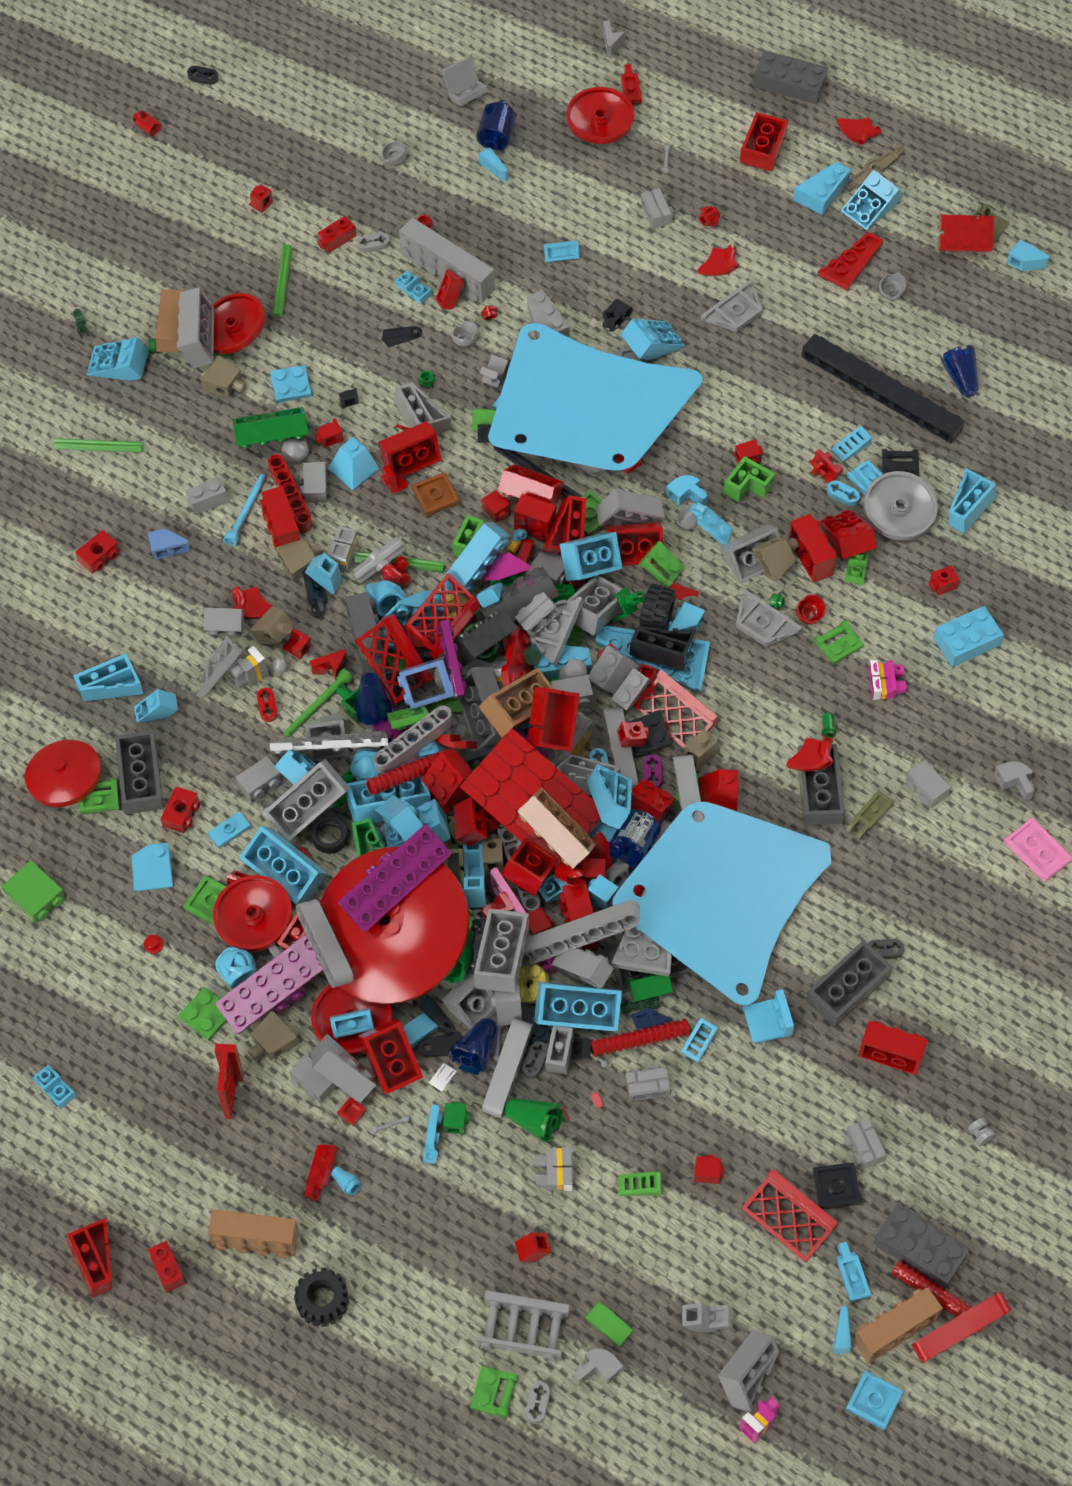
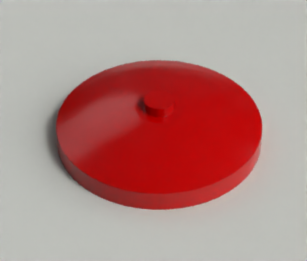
[567,87,634,144]
[212,293,266,354]
[25,740,102,807]
[213,875,293,952]
[311,985,392,1056]

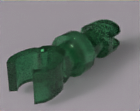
[73,308,90,339]
[621,996,661,1013]

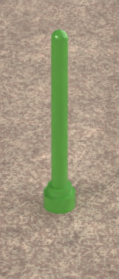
[284,669,353,737]

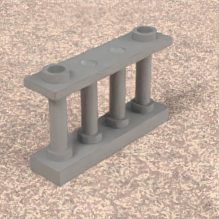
[476,1290,570,1362]

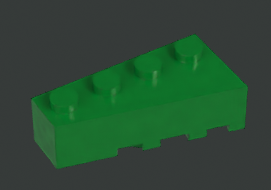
[352,818,387,858]

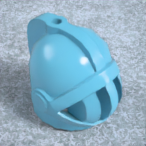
[364,580,407,617]
[350,748,387,781]
[215,947,257,990]

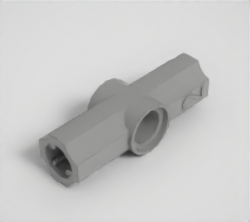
[352,537,406,583]

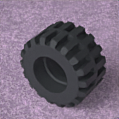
[639,583,676,630]
[294,1268,349,1327]

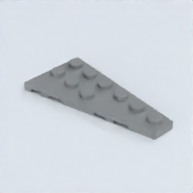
[270,731,388,754]
[610,889,671,976]

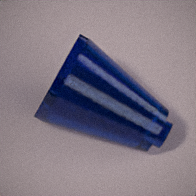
[940,345,979,397]
[354,672,392,725]
[449,1018,498,1075]

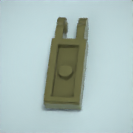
[846,790,894,840]

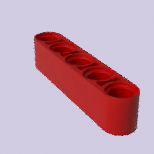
[268,454,312,533]
[911,1291,1012,1363]

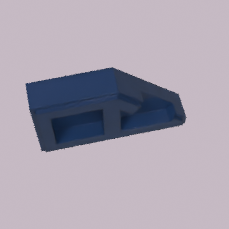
[631,1008,673,1031]

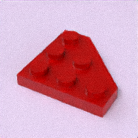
[501,630,533,687]

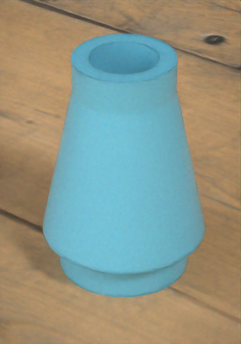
[331,1167,361,1195]

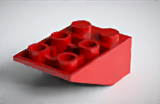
[818,510,877,559]

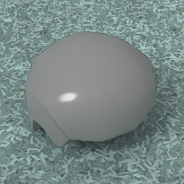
[381,140,407,166]
[879,272,907,300]
[451,321,479,347]
[281,437,309,465]
[677,502,698,529]
[558,659,587,680]

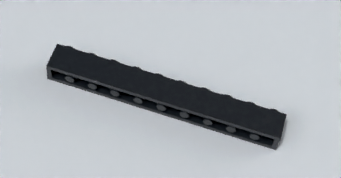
[801,333,965,444]

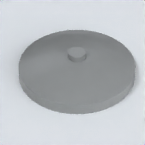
[863,471,938,540]

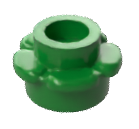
[418,371,436,387]
[770,592,785,610]

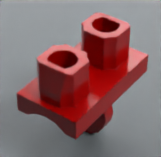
[810,449,843,484]

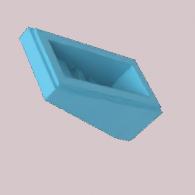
[479,147,508,181]
[831,426,872,462]
[477,582,503,608]
[681,1018,719,1062]
[833,1306,852,1354]

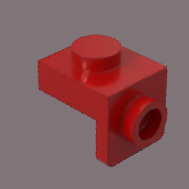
[381,465,408,494]

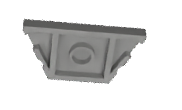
[701,279,763,332]
[736,589,802,647]
[529,597,585,666]
[196,636,242,698]

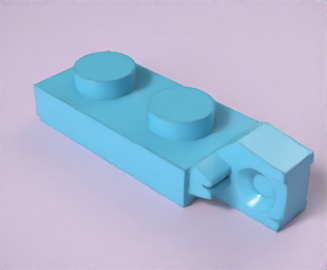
[690,502,734,544]
[423,1104,442,1164]
[836,1242,871,1303]

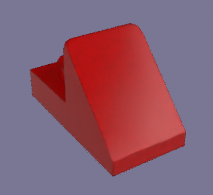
[309,649,347,681]

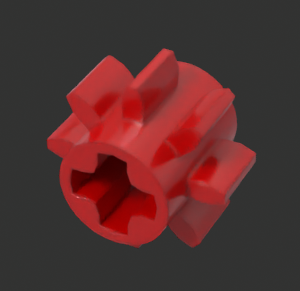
[699,206,720,227]

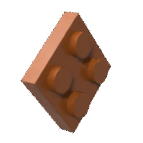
[411,472,460,517]

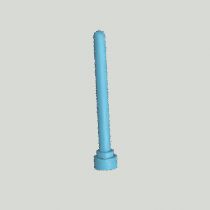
[223,473,266,546]

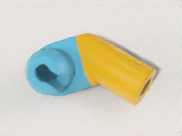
[507,529,527,555]

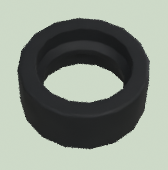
[311,815,348,854]

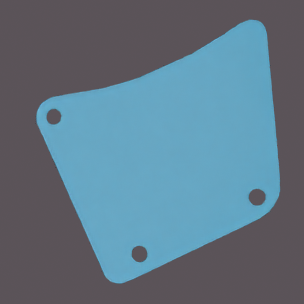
[488,323,702,471]
[612,802,831,1005]

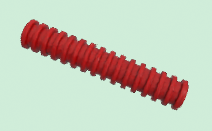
[366,747,455,795]
[591,1018,690,1057]
[892,1260,985,1333]

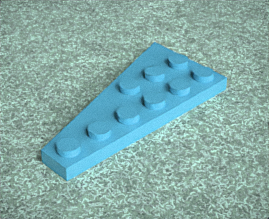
[595,626,710,694]

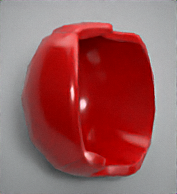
[796,594,826,624]

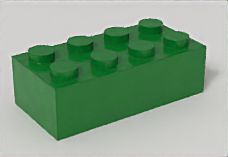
[232,407,309,448]

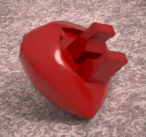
[382,555,412,588]

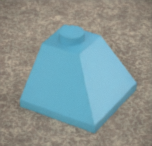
[328,437,379,491]
[132,843,173,892]

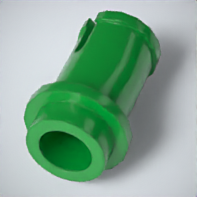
[821,713,837,739]

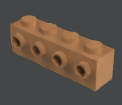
[156,289,182,353]

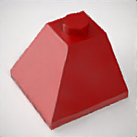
[698,769,738,812]

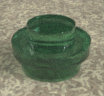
[523,646,541,666]

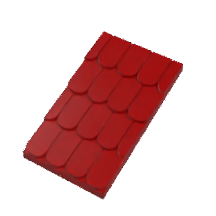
[460,728,601,871]

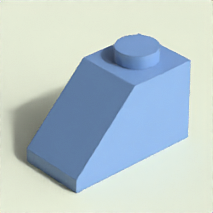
[148,529,190,560]

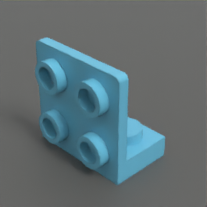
[743,990,794,1044]

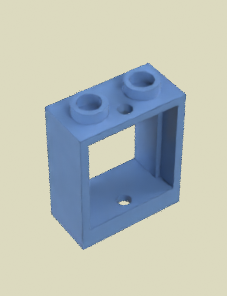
[397,657,454,709]

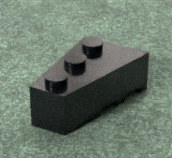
[629,627,696,671]

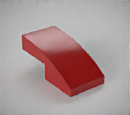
[435,734,477,749]

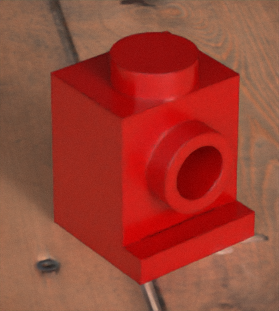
[249,184,273,213]
[314,418,343,448]
[617,721,649,748]

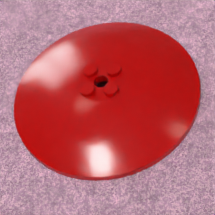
[320,847,469,1004]

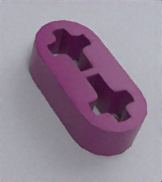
[644,755,662,788]

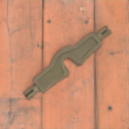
[844,146,905,192]

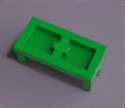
[627,974,673,1002]

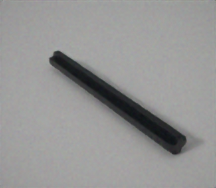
[494,446,582,497]

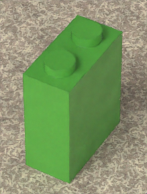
[1,860,65,923]

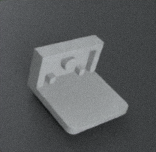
[442,57,488,106]
[526,552,566,586]

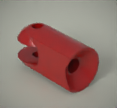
[133,110,162,136]
[554,862,585,888]

